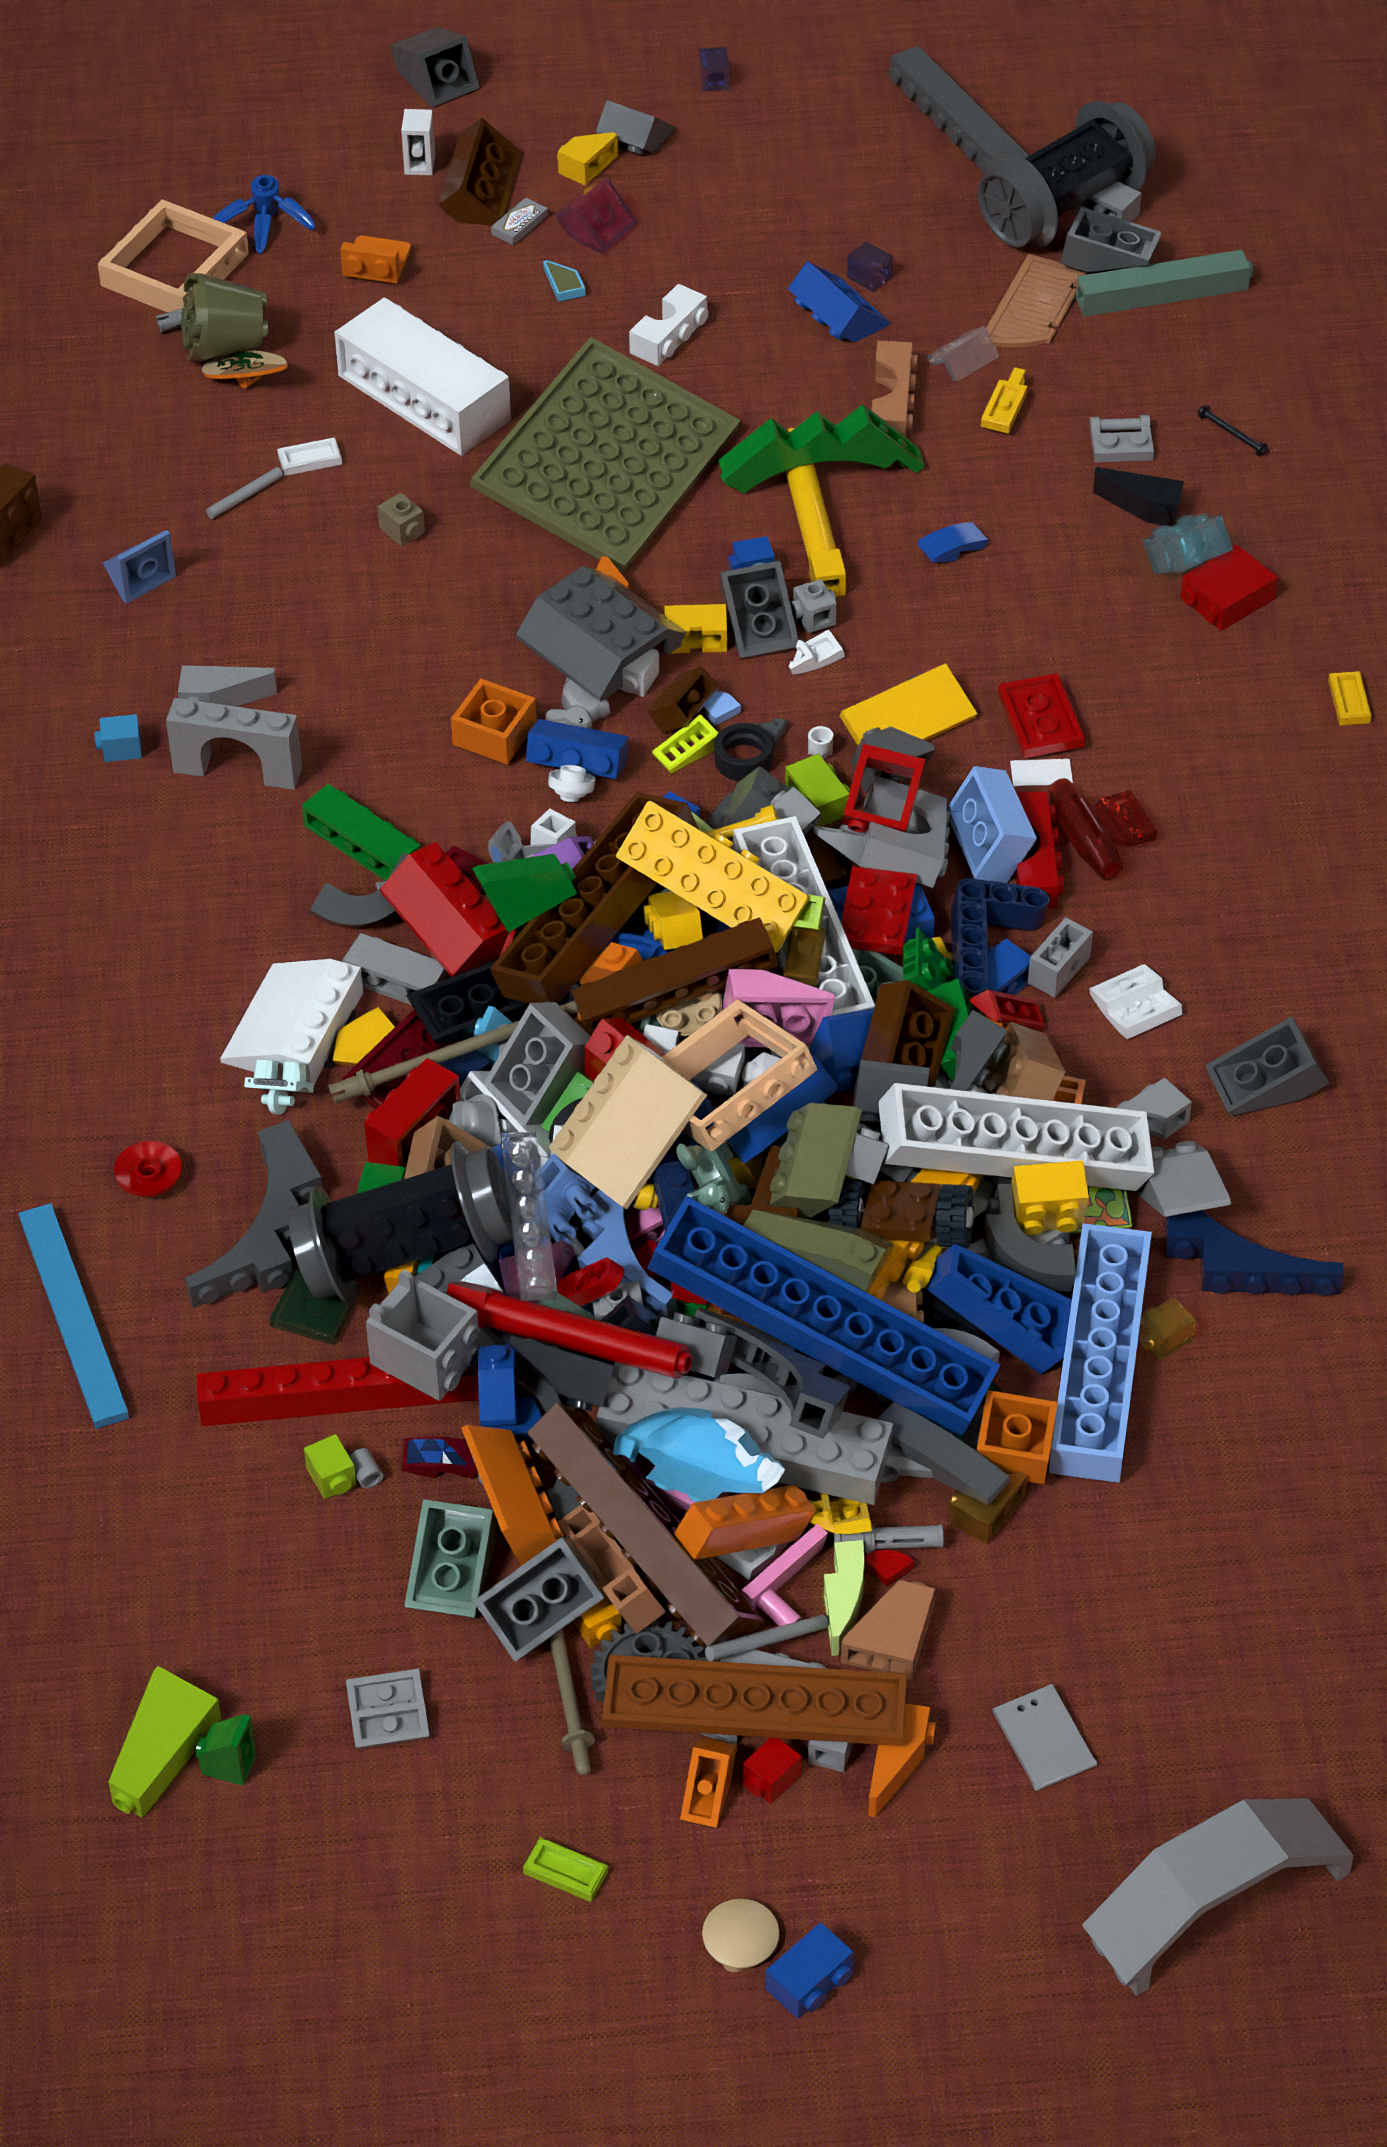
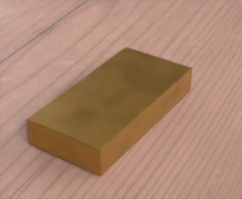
[783,928,826,986]

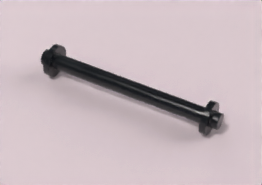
[1198,405,1268,457]

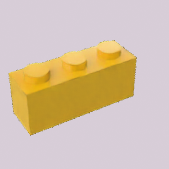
[643,891,703,950]

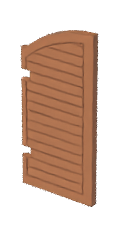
[979,254,1089,348]

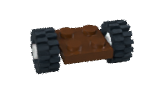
[828,1179,974,1249]

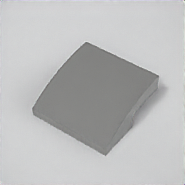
[346,1669,430,1749]

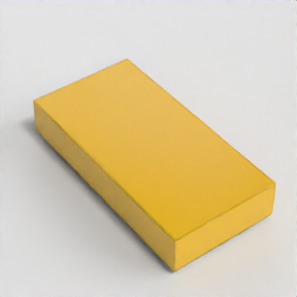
[1328,671,1371,726]

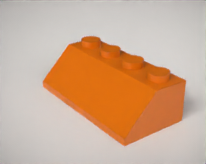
[461,1425,564,1566]

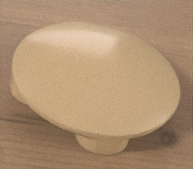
[656,990,722,1036]
[702,1899,779,1972]

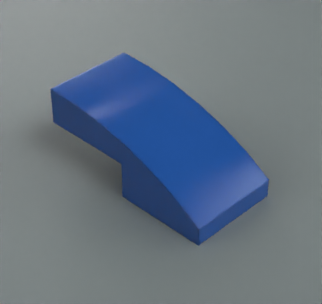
[917,522,988,563]

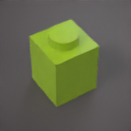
[304,1434,356,1499]

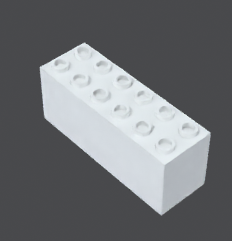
[334,297,511,456]

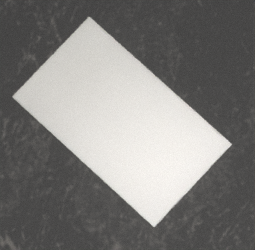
[1010,759,1073,786]

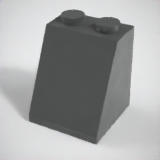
[390,27,479,107]

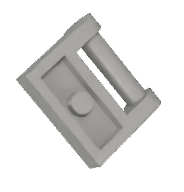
[1089,415,1154,463]

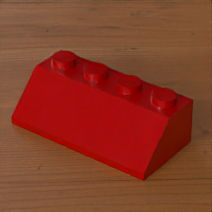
[380,842,508,977]

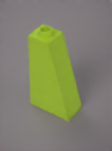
[108,1666,221,1818]

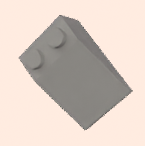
[1137,1141,1231,1217]

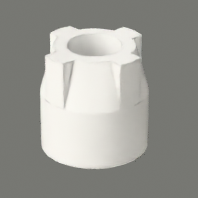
[808,726,833,759]

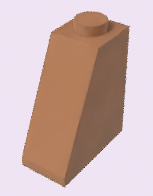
[841,1580,935,1680]

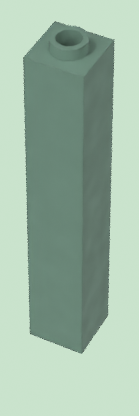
[1076,250,1253,317]

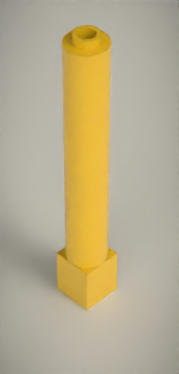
[785,428,846,597]

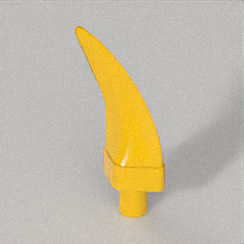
[902,1242,943,1293]

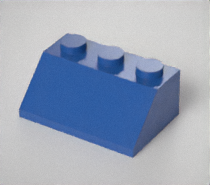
[788,261,890,342]
[809,1008,874,1092]

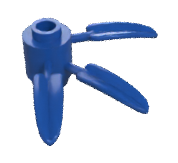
[213,175,315,254]

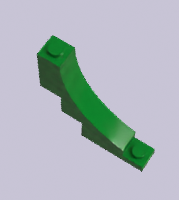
[718,404,925,494]

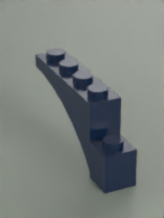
[1164,1210,1344,1296]

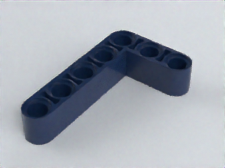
[951,878,1050,1012]

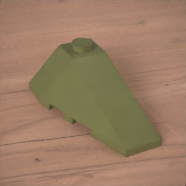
[743,1209,894,1293]

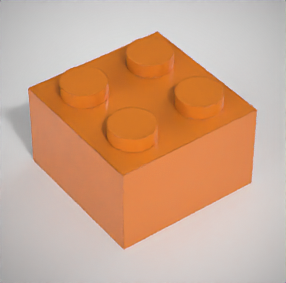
[451,678,537,765]
[977,1390,1058,1485]

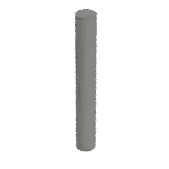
[206,467,283,519]

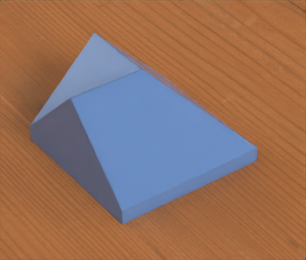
[103,530,176,604]

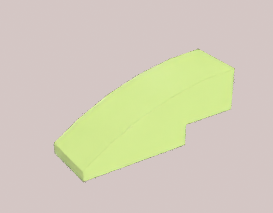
[823,1540,864,1656]

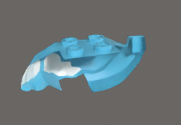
[613,1407,785,1502]

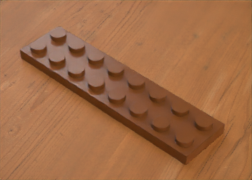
[602,1655,907,1746]

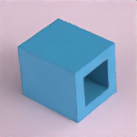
[95,714,142,762]

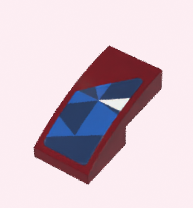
[401,1436,478,1479]

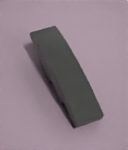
[877,1402,1011,1505]

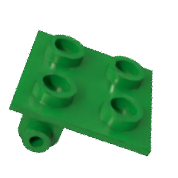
[903,927,954,991]

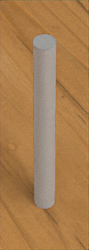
[705,1614,828,1661]

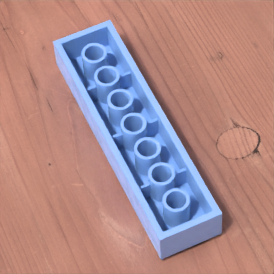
[1049,1223,1152,1483]

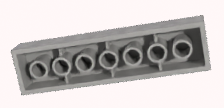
[596,1362,893,1505]

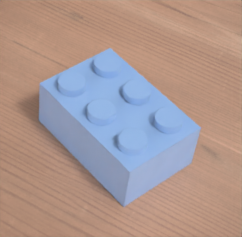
[946,766,1037,883]

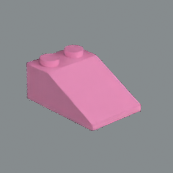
[722,969,835,1048]

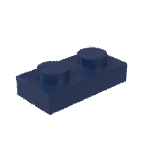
[651,1161,694,1231]

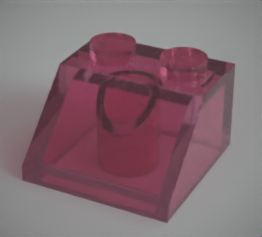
[554,176,639,254]

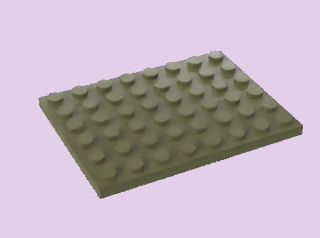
[469,337,741,573]

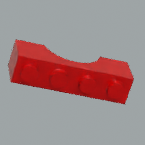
[1016,791,1064,908]

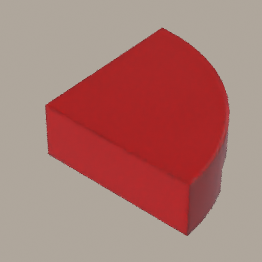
[864,1550,914,1587]

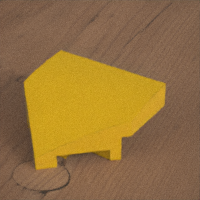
[333,1007,395,1066]
[809,1492,872,1534]

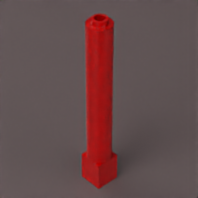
[447,1281,693,1379]

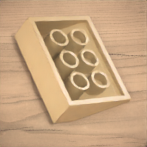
[548,1035,707,1209]

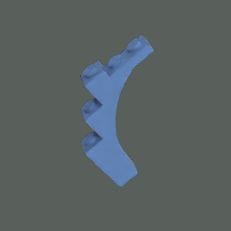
[577,1187,678,1317]

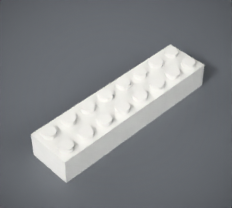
[733,816,875,1016]
[879,1083,1154,1191]

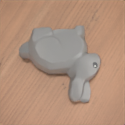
[546,677,610,729]

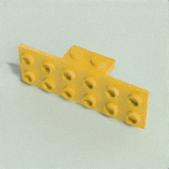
[616,801,809,953]

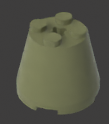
[181,273,268,361]

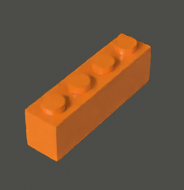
[674,1485,816,1560]

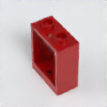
[843,743,925,833]

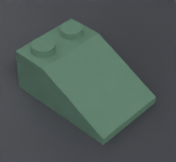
[404,1499,500,1618]

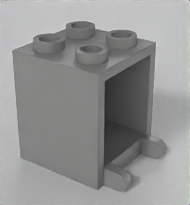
[366,1270,480,1401]

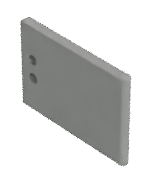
[992,1684,1097,1791]

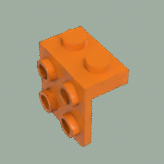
[340,235,411,284]

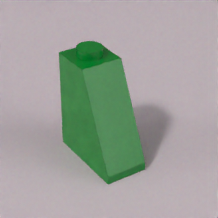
[472,854,577,933]

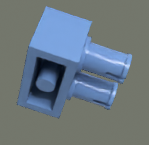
[514,1153,598,1246]

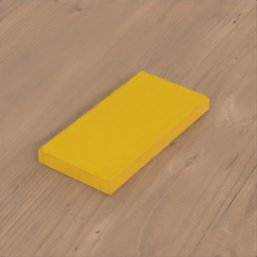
[839,663,977,745]

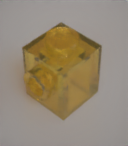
[1139,1297,1196,1360]

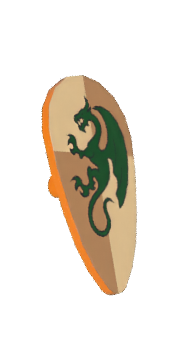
[202,350,288,389]

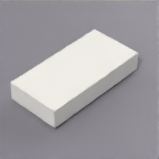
[277,438,342,476]

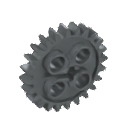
[591,1619,709,1706]

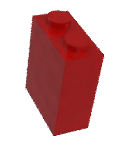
[1180,544,1278,631]

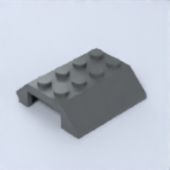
[516,566,686,702]

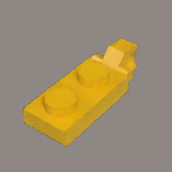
[981,367,1028,434]

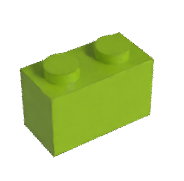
[785,753,850,826]

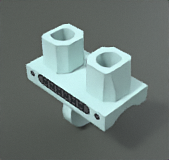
[244,1060,314,1115]

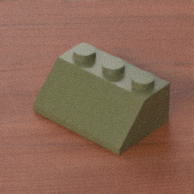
[769,1103,862,1219]

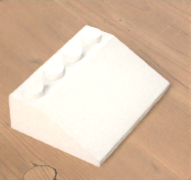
[220,959,363,1084]

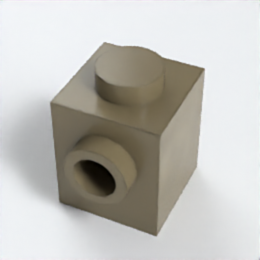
[377,492,425,547]

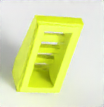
[652,715,718,774]

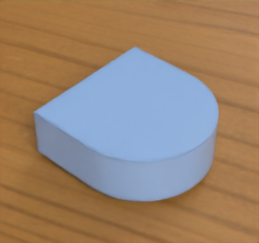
[704,691,741,726]

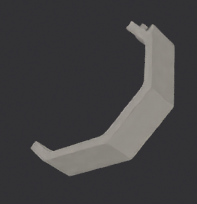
[1082,1798,1354,1996]

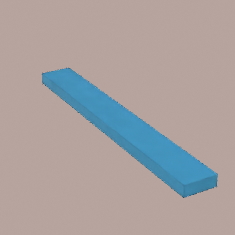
[18,1203,129,1429]

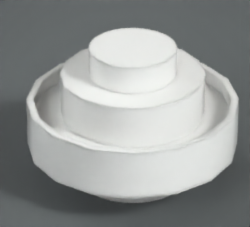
[548,765,595,802]

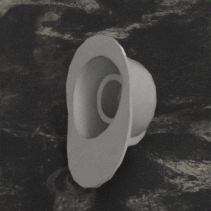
[449,1094,503,1148]

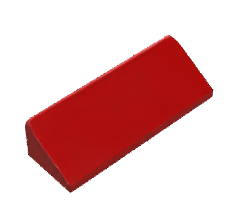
[969,990,1046,1031]

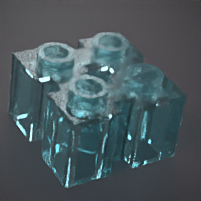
[1142,512,1233,574]

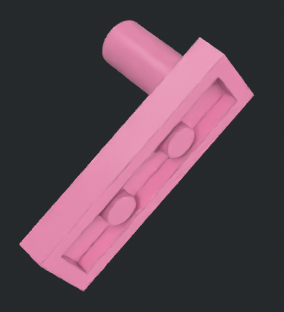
[741,1524,828,1626]

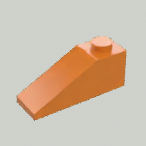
[868,1703,936,1817]

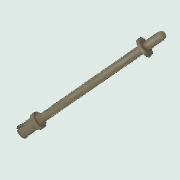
[329,1001,578,1105]
[549,1629,595,1775]

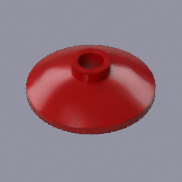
[114,1141,182,1197]

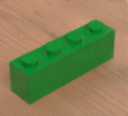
[302,784,421,881]

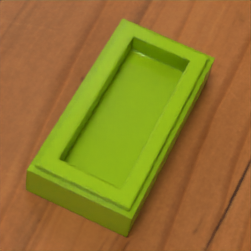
[523,1837,608,1902]

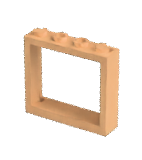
[98,199,249,313]
[662,999,818,1152]

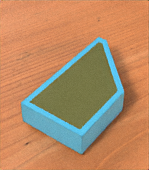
[543,260,585,302]

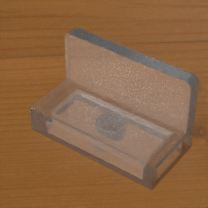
[927,325,999,382]

